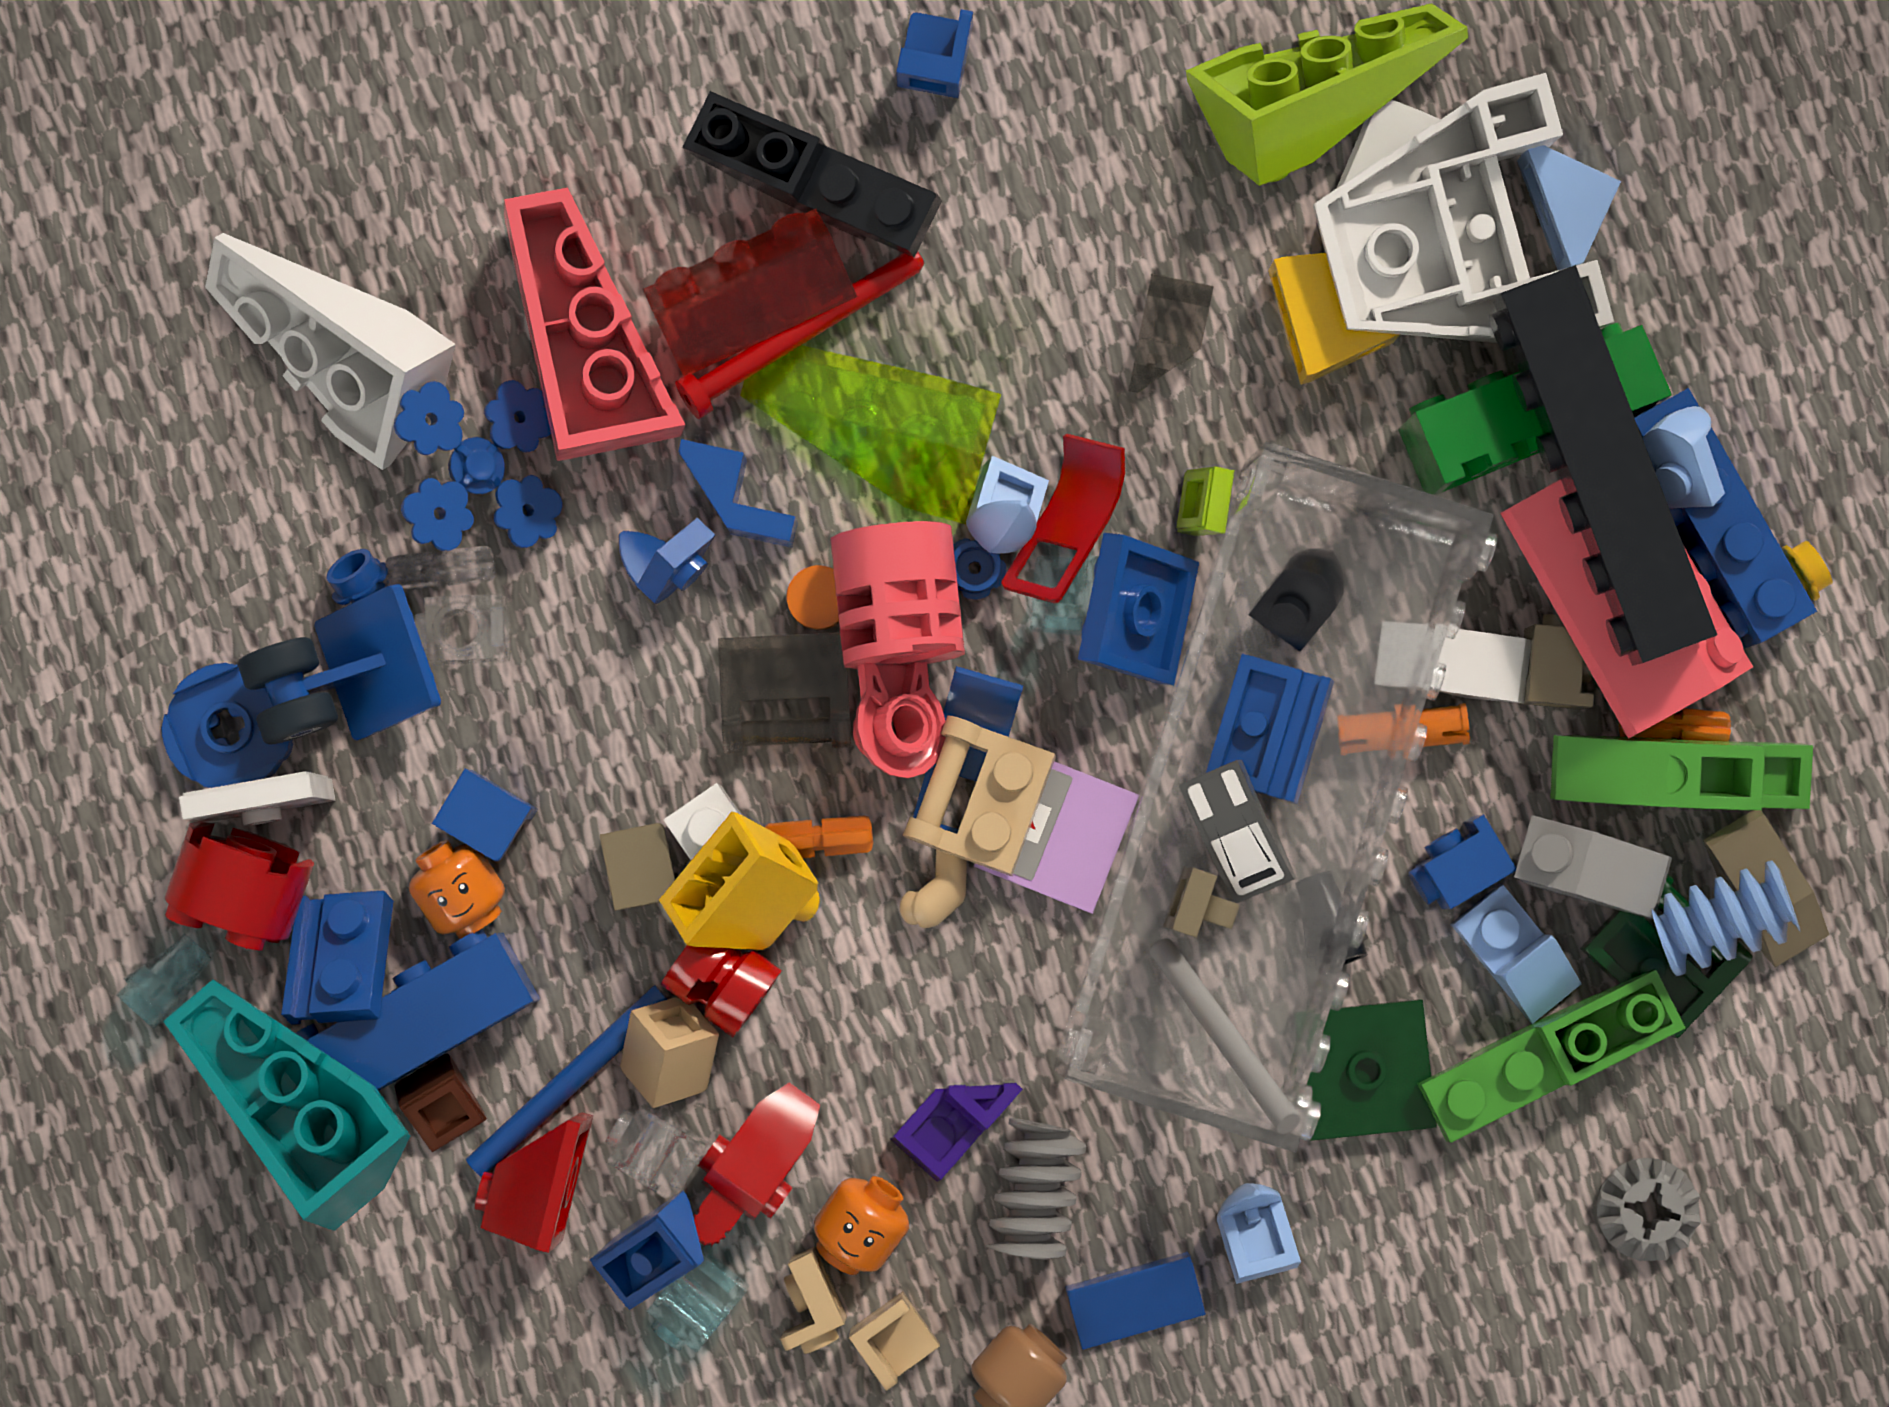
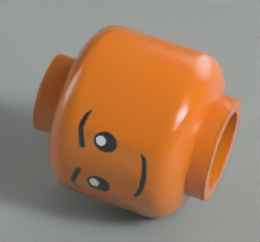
[408,840,505,939]
[814,1176,909,1275]

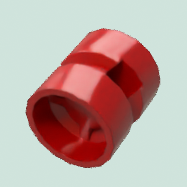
[660,945,783,1038]

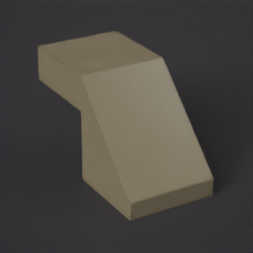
[1703,810,1830,967]

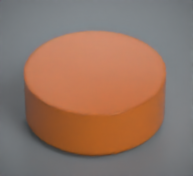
[787,565,839,630]

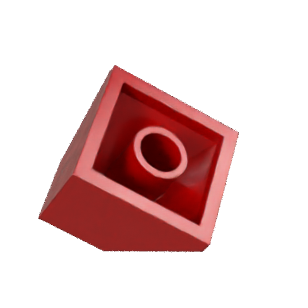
[475,1112,594,1253]

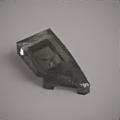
[1128,273,1214,393]

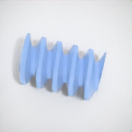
[1651,860,1801,976]

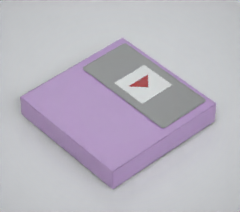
[974,761,1139,914]

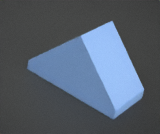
[1517,145,1621,270]

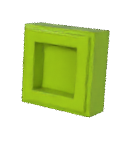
[1176,466,1235,536]

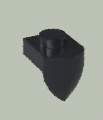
[1248,548,1345,652]

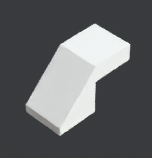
[1375,622,1532,703]

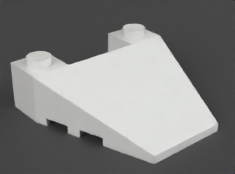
[1313,73,1614,343]

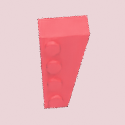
[504,187,685,461]

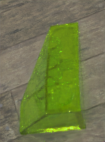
[740,335,1001,525]

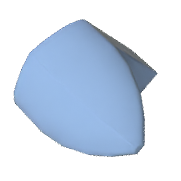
[1642,406,1725,508]
[966,456,1049,554]
[1217,1183,1301,1284]

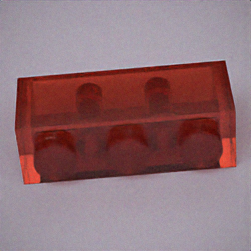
[643,208,857,376]

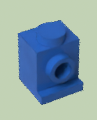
[1408,814,1516,909]

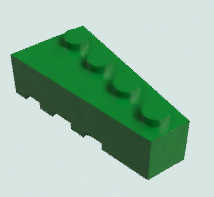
[1398,322,1672,499]

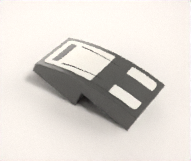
[1179,760,1296,904]

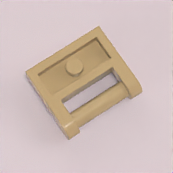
[903,715,1056,876]

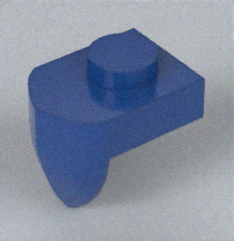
[618,518,715,604]

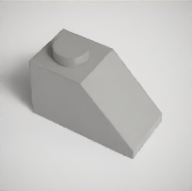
[1514,815,1672,920]

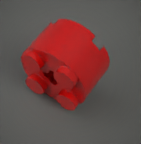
[164,822,314,951]

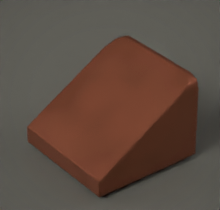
[394,1053,487,1152]

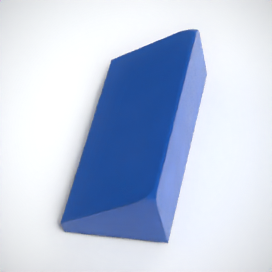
[590,1191,704,1310]
[1065,1252,1206,1350]

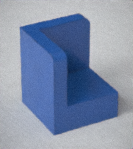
[896,9,973,99]
[432,768,538,861]

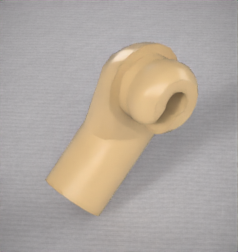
[900,849,967,929]

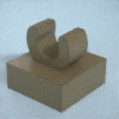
[1163,866,1240,938]

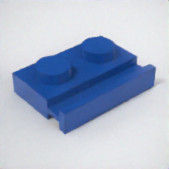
[1206,653,1334,804]
[281,890,394,1025]

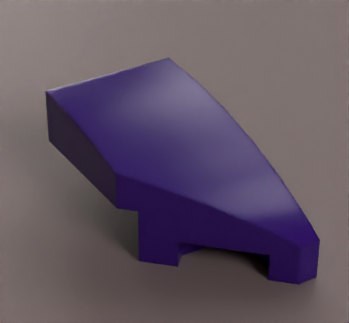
[890,1083,1023,1182]

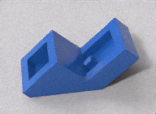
[678,439,798,548]

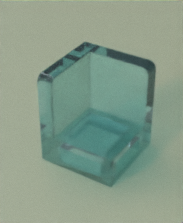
[1029,555,1099,636]

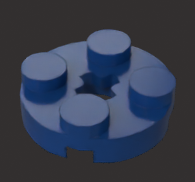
[162,663,293,788]

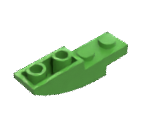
[1550,735,1813,810]
[1417,970,1685,1143]

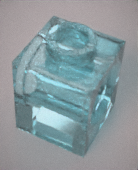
[647,1244,750,1353]

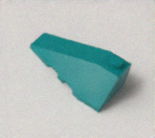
[163,979,411,1231]

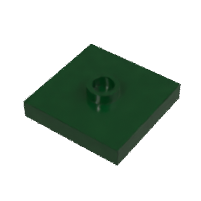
[1293,999,1437,1141]

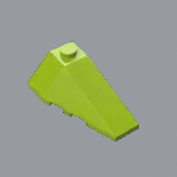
[1186,3,1468,186]

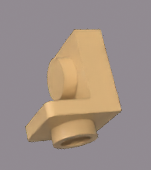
[780,1246,847,1354]

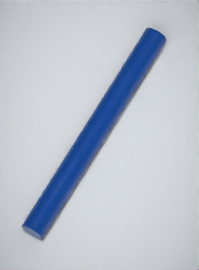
[466,985,669,1177]

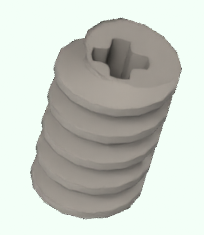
[985,1118,1086,1260]

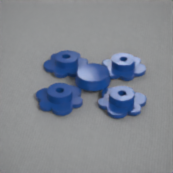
[394,380,562,551]

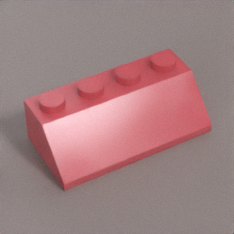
[1500,479,1753,738]

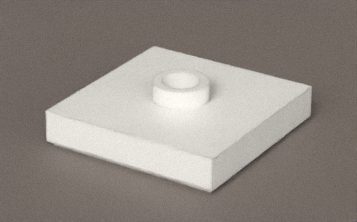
[179,771,335,826]

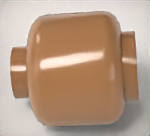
[971,1323,1068,1407]

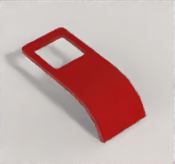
[1001,434,1125,604]

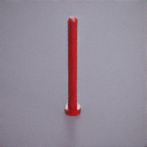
[675,252,924,419]

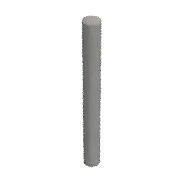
[1150,938,1301,1134]

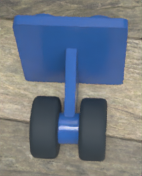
[238,584,441,745]

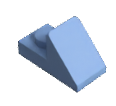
[1450,884,1582,1024]

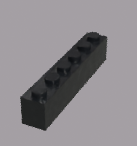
[1489,265,1718,666]

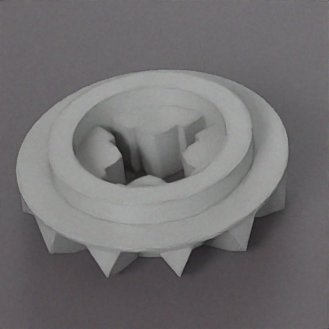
[1597,1158,1701,1261]

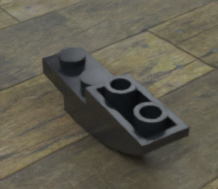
[682,91,942,258]

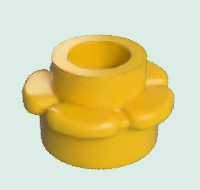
[1781,540,1833,601]

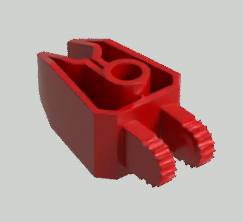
[693,1082,820,1247]

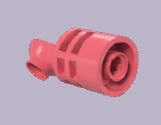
[830,521,965,778]

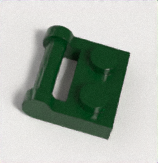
[1580,874,1753,1038]

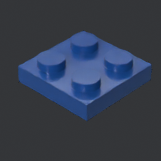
[1078,533,1200,686]

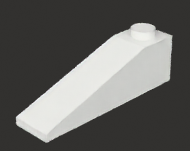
[205,233,456,470]

